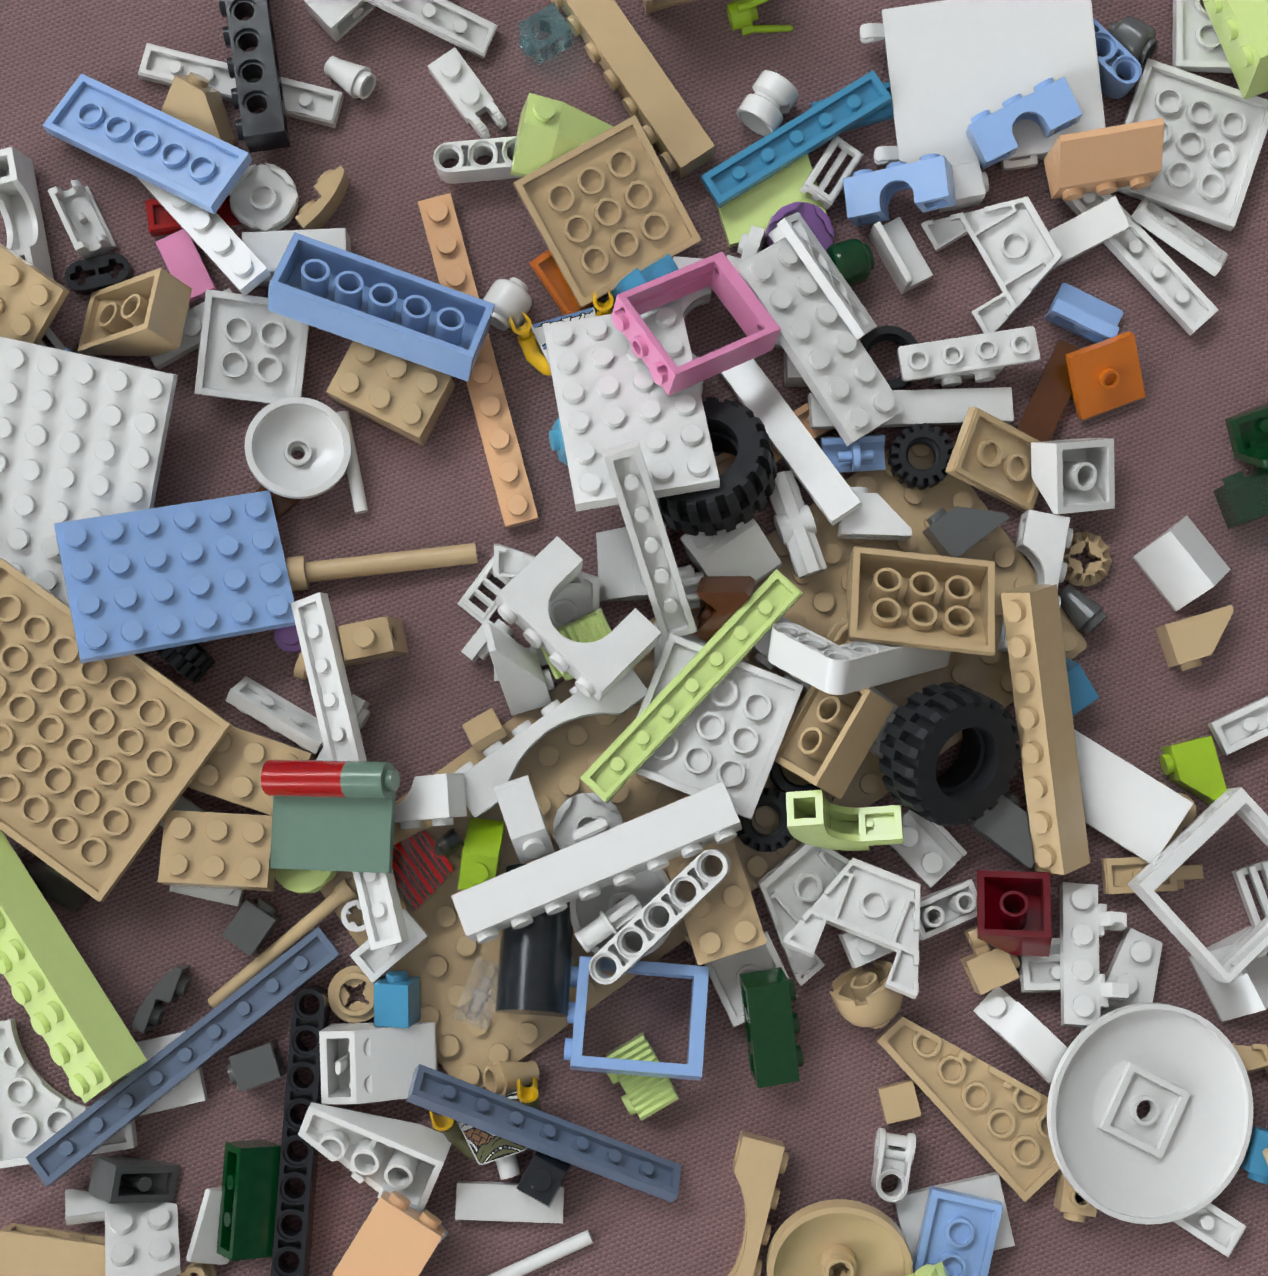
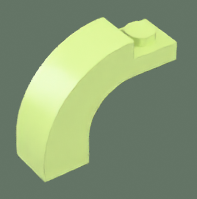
[786,790,904,851]

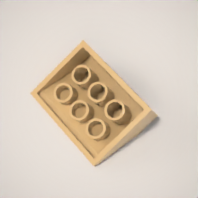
[846,546,995,656]

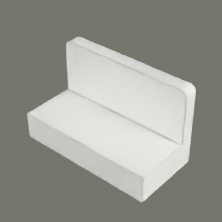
[868,217,933,295]

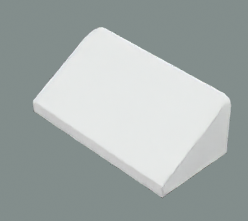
[186,1186,229,1265]

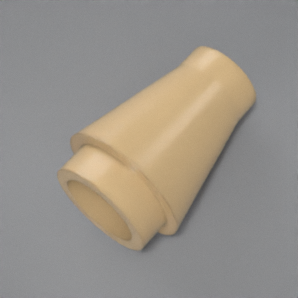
[483,1061,539,1096]

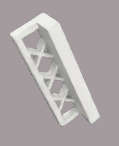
[768,212,877,340]

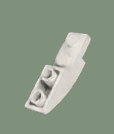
[838,879,977,968]

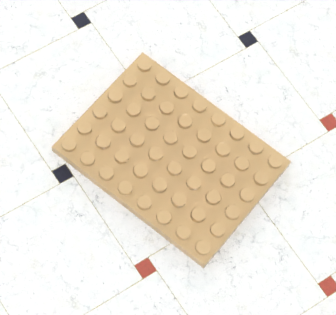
[0,558,233,902]

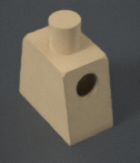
[337,616,409,667]

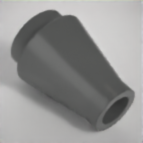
[1058,584,1108,635]

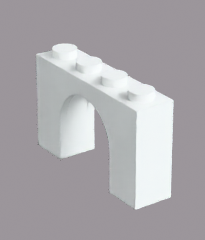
[496,536,662,702]

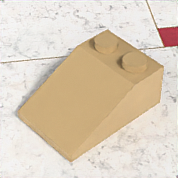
[77,268,192,356]

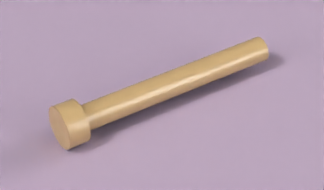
[286,543,478,592]

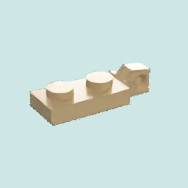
[1101,857,1204,894]

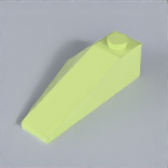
[510,93,653,177]

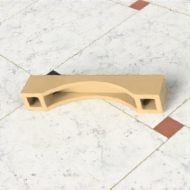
[728,1130,789,1276]

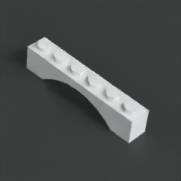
[454,669,647,818]

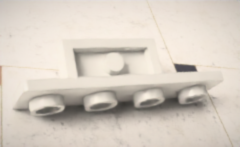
[897,326,1040,388]

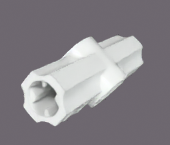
[768,470,827,579]

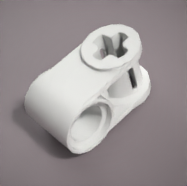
[871,1127,916,1202]

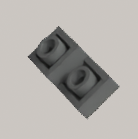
[130,964,192,1033]

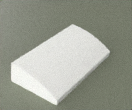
[1074,729,1193,863]

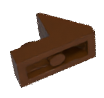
[695,576,756,642]

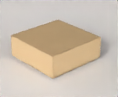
[462,708,507,753]
[877,1079,922,1125]

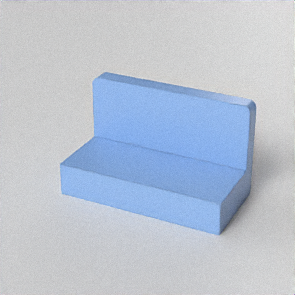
[1044,283,1123,344]

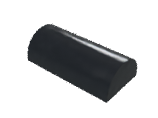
[495,863,573,1017]

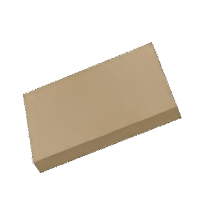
[945,407,1040,513]

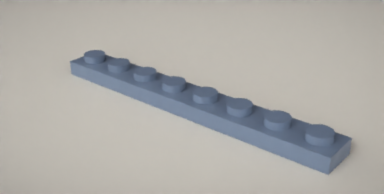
[407,1064,681,1203]

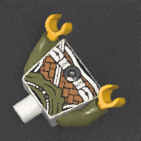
[429,1077,542,1180]

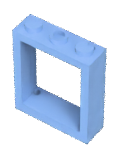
[564,956,709,1081]

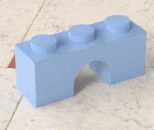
[966,77,1083,170]
[843,153,957,227]

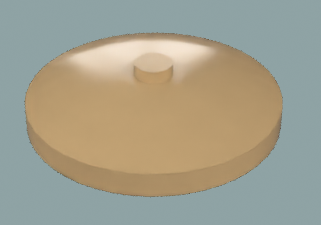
[766,1199,913,1276]

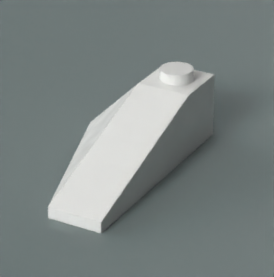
[298,1102,451,1214]

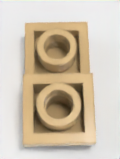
[295,165,350,230]

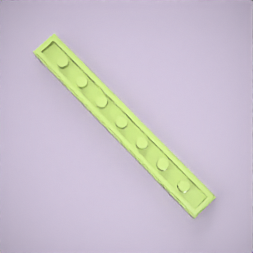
[580,569,803,803]

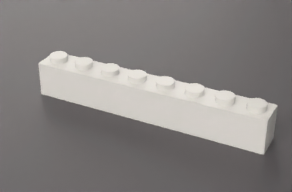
[451,782,742,944]

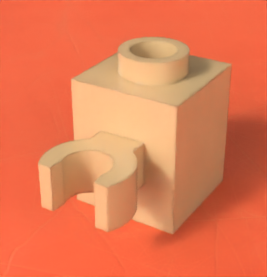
[960,925,1020,995]

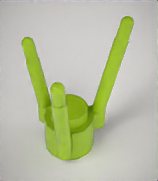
[726,0,793,36]

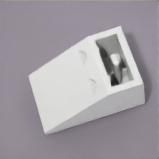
[319,1022,437,1105]

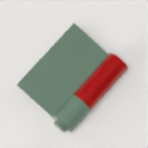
[261,759,400,873]

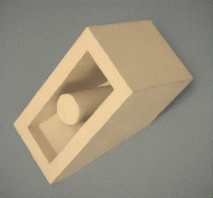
[161,72,235,145]
[1155,605,1234,671]

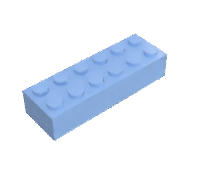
[268,232,495,382]

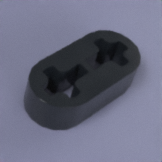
[65,254,133,295]

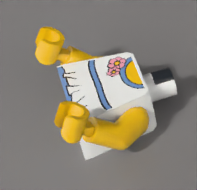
[508,289,614,376]

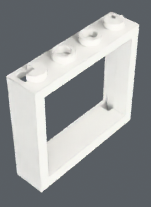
[1128,787,1268,983]

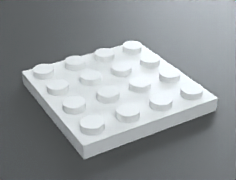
[1116,58,1268,231]
[635,633,804,820]

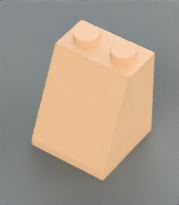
[332,1190,446,1276]

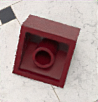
[977,870,1052,957]

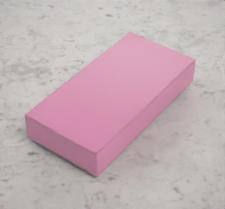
[155,229,217,304]

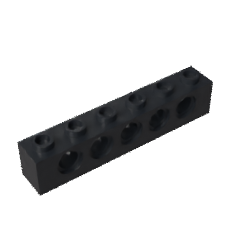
[219,0,291,153]

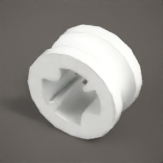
[341,899,366,932]

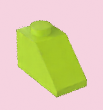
[1160,736,1227,805]
[458,817,505,890]

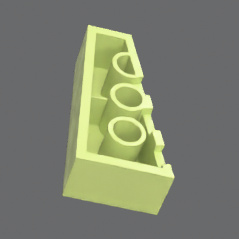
[1202,0,1268,100]

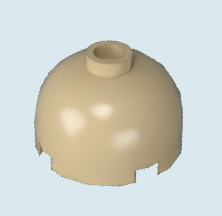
[830,960,904,1029]

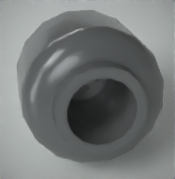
[1107,16,1159,65]

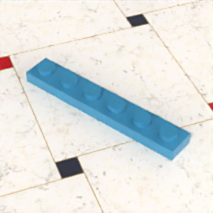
[700,70,892,208]

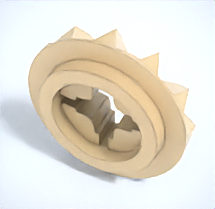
[1063,531,1113,587]
[328,965,380,1023]

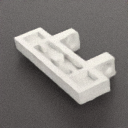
[1059,882,1129,1028]

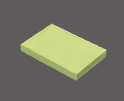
[715,154,827,248]

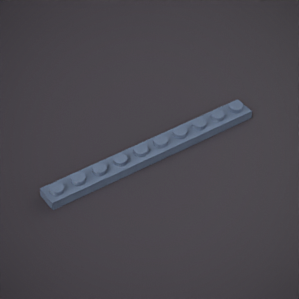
[25,926,341,1187]

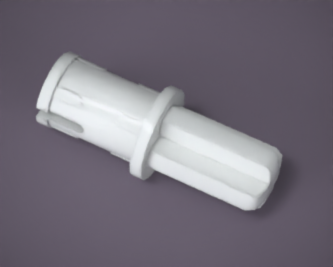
[574,894,643,953]

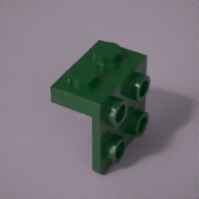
[1225,404,1268,470]

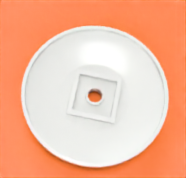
[1047,1003,1253,1225]

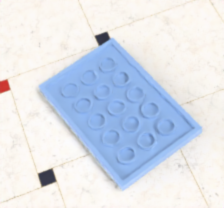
[54,490,296,664]

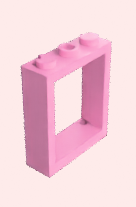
[611,252,781,396]

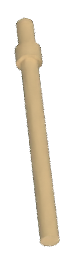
[207,875,358,1008]

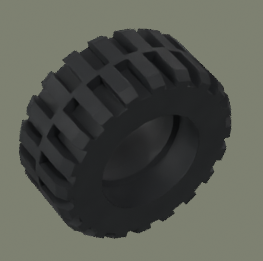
[656,397,777,536]
[879,682,1020,827]

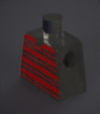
[392,828,464,911]

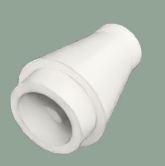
[324,56,376,100]

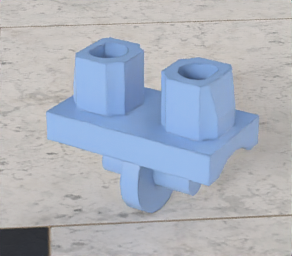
[821,434,885,473]

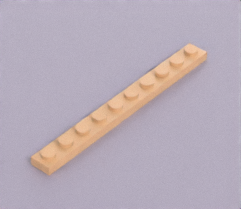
[417,193,539,529]

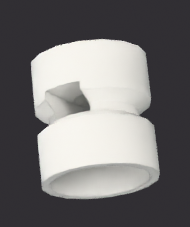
[736,70,799,137]

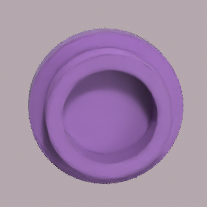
[274,626,301,653]

